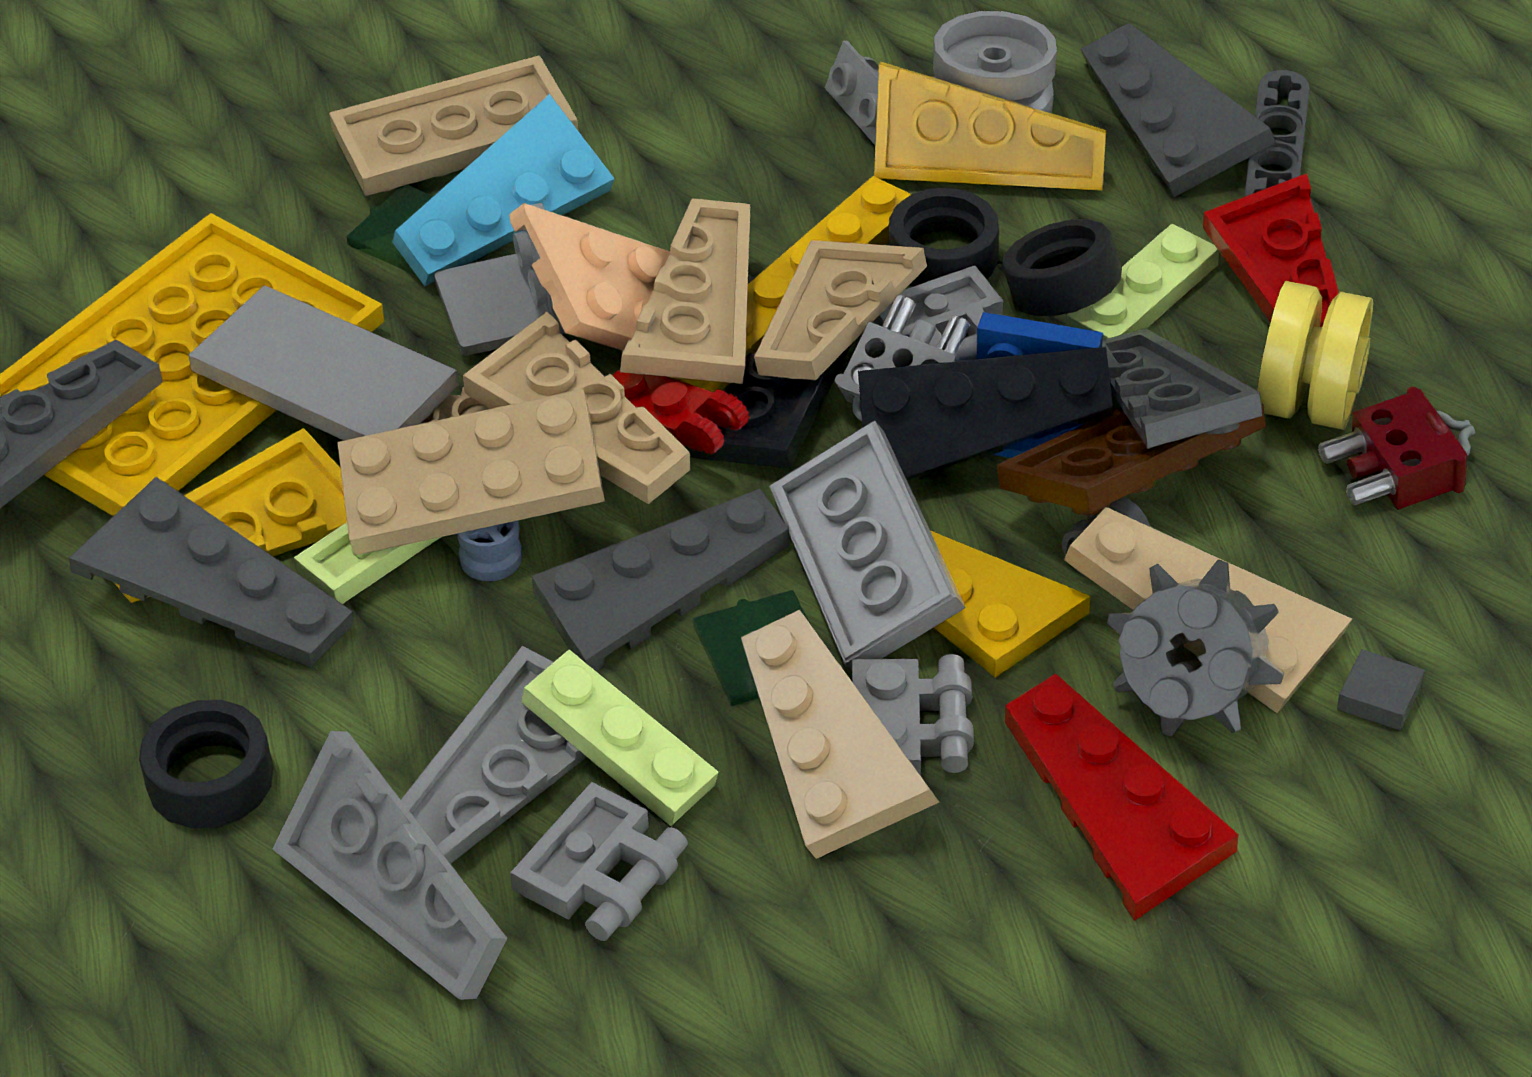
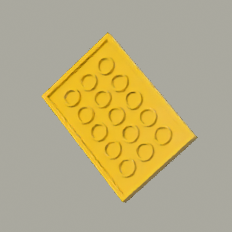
[0,213,385,516]

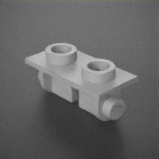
[824,41,879,144]

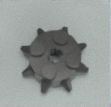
[1107,560,1284,737]

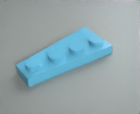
[392,94,615,286]

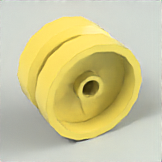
[1258,281,1373,430]

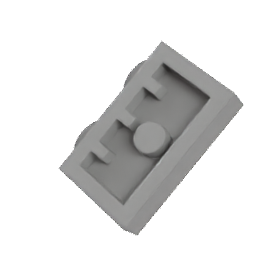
[434,203,565,356]

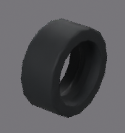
[889,188,999,287]
[1002,219,1122,316]
[139,700,273,828]

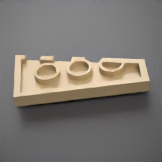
[620,198,750,384]
[463,312,690,504]
[1064,507,1352,713]
[741,610,939,859]

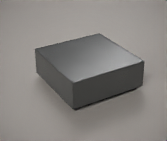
[1337,649,1425,731]

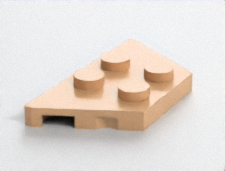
[509,203,670,351]

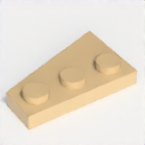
[754,240,927,380]

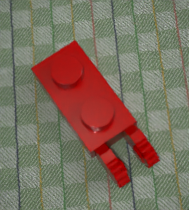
[612,370,750,455]

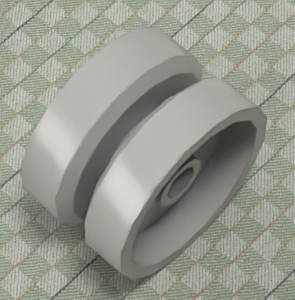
[933,11,1057,113]

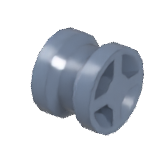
[456,520,523,581]

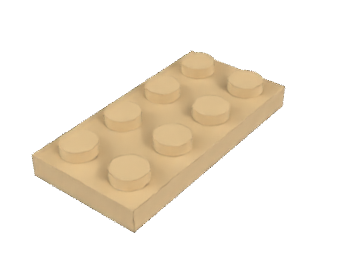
[329,55,578,196]
[338,389,605,556]

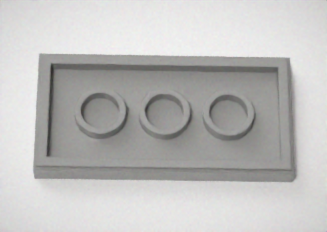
[188,285,459,440]
[769,421,966,671]

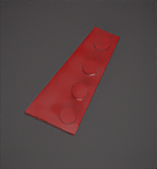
[1005,673,1239,921]

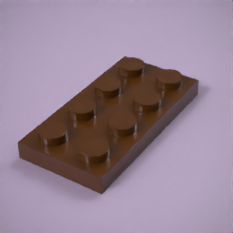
[997,403,1266,515]

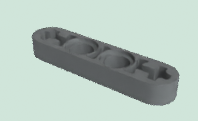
[1245,70,1310,196]

